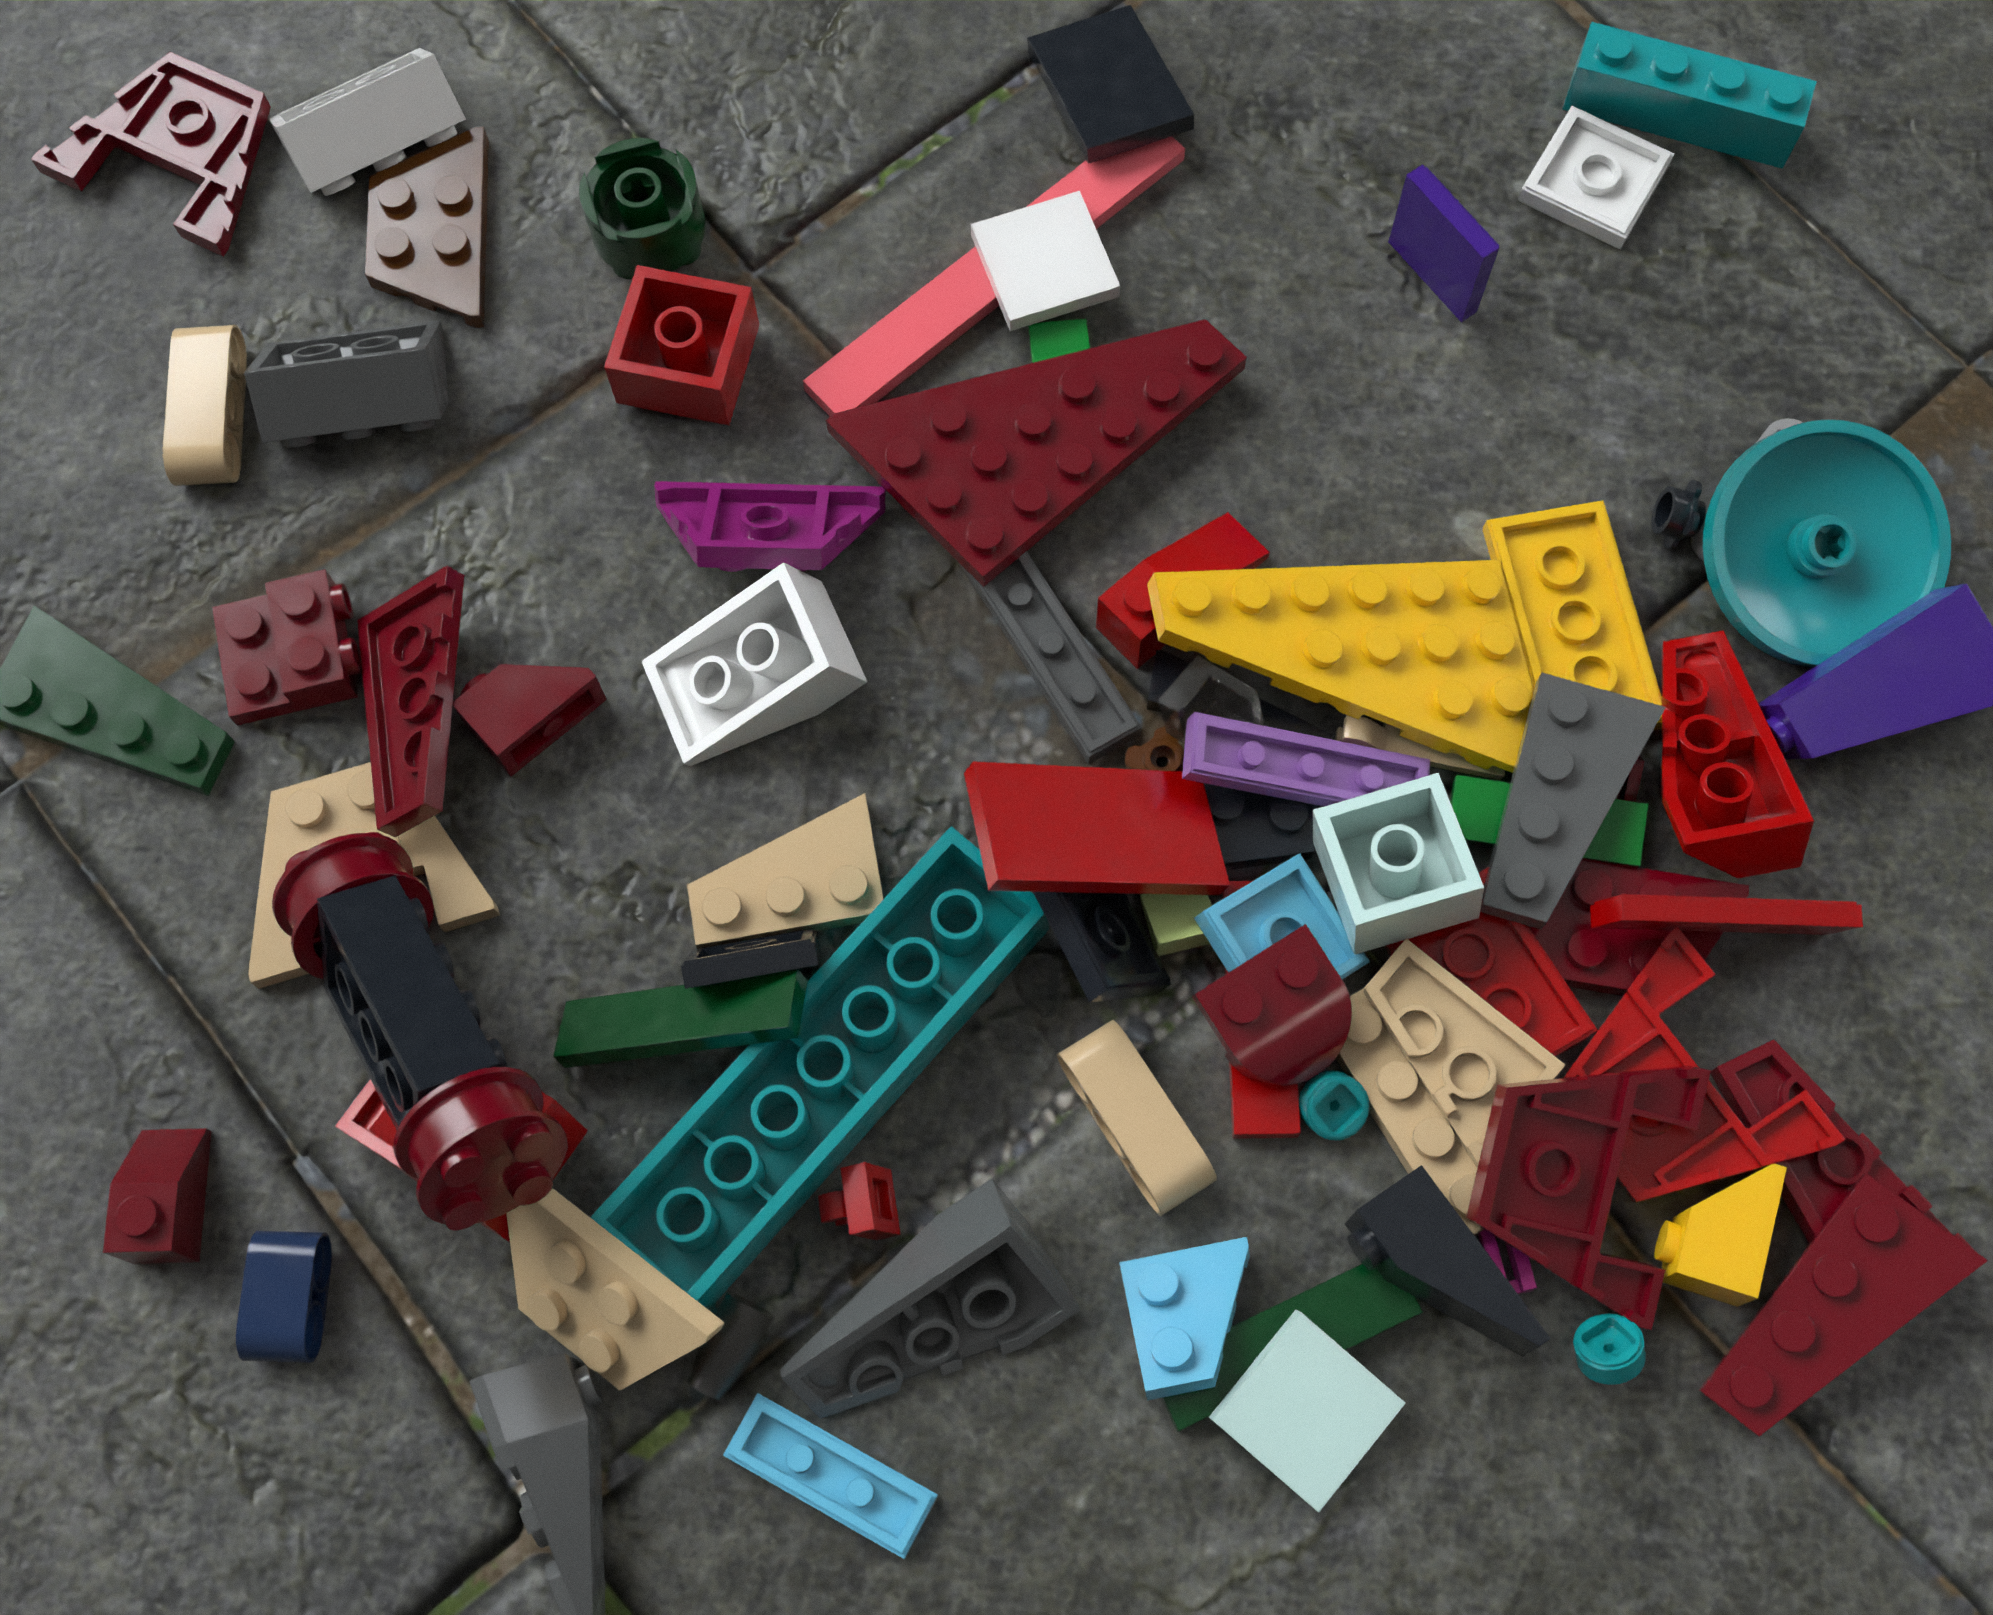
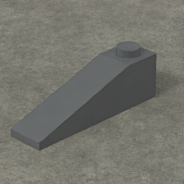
[780,1179,1081,1419]
[469,1353,605,1615]

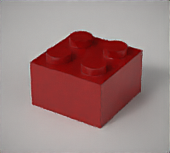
[604,265,759,426]

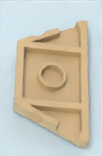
[506,1188,724,1390]

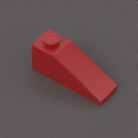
[1096,512,1270,669]

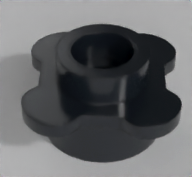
[1651,480,1706,550]

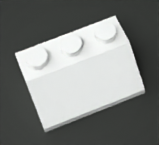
[268,48,466,196]

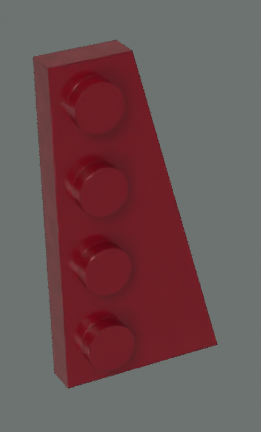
[357,565,465,838]

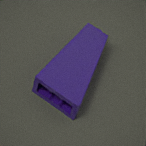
[1758,583,1993,760]

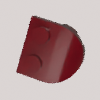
[1192,924,1352,1086]

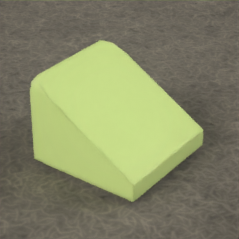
[1140,894,1212,956]

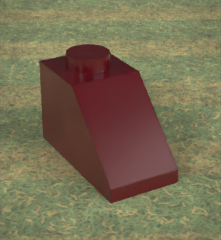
[452,664,607,777]
[103,1128,212,1264]

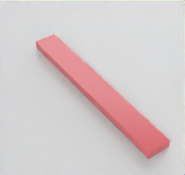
[803,136,1185,417]

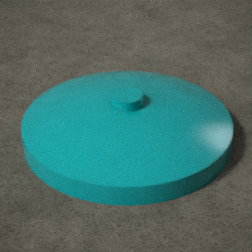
[1703,419,1951,668]

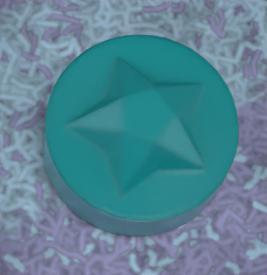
[1299,1070,1369,1141]
[1573,1314,1646,1385]

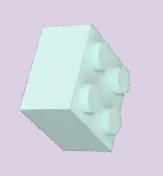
[1313,773,1484,955]

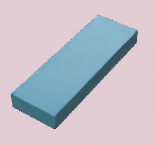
[723,1393,938,1559]

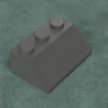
[244,320,449,447]

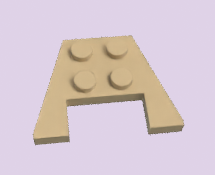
[248,762,500,989]

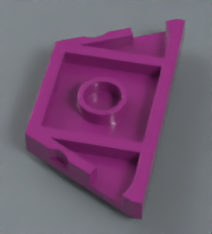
[654,481,886,572]

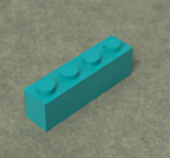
[1562,21,1817,169]

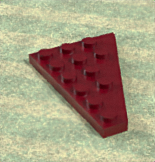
[826,319,1247,587]

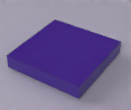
[1388,164,1500,323]

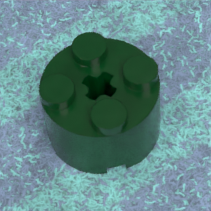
[579,138,706,279]

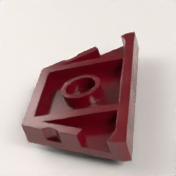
[1528,858,1749,996]

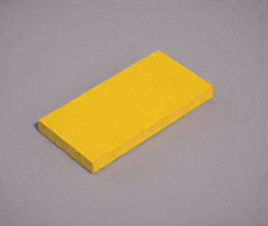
[1482,500,1662,731]

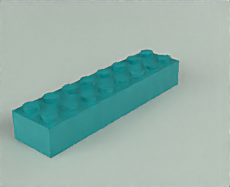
[590,826,1049,1310]

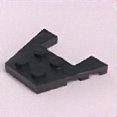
[1146,650,1332,870]

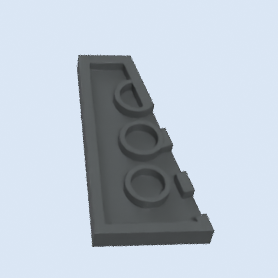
[1480,672,1666,929]

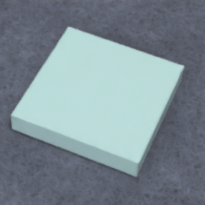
[1209,1310,1405,1512]

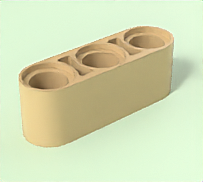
[163,325,247,486]
[1056,1020,1217,1216]

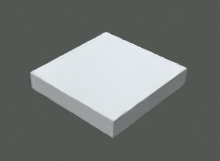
[1518,106,1674,250]
[971,191,1120,331]

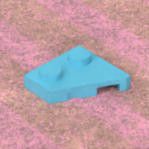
[1119,1237,1250,1401]

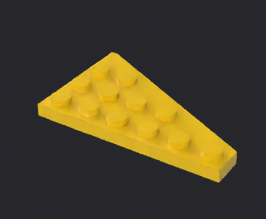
[1147,560,1534,773]

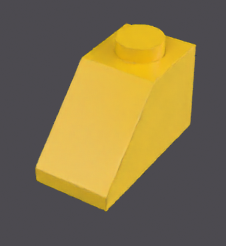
[1654,1163,1787,1307]

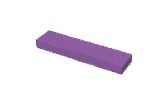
[1182,712,1430,806]

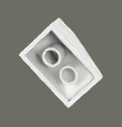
[642,562,867,766]

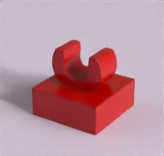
[818,1162,901,1240]

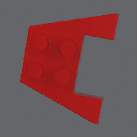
[1563,927,1846,1203]

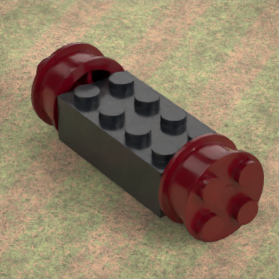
[272,832,568,1231]

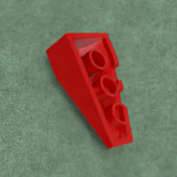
[1662,630,1814,879]

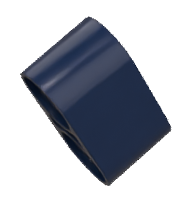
[236,1231,332,1363]

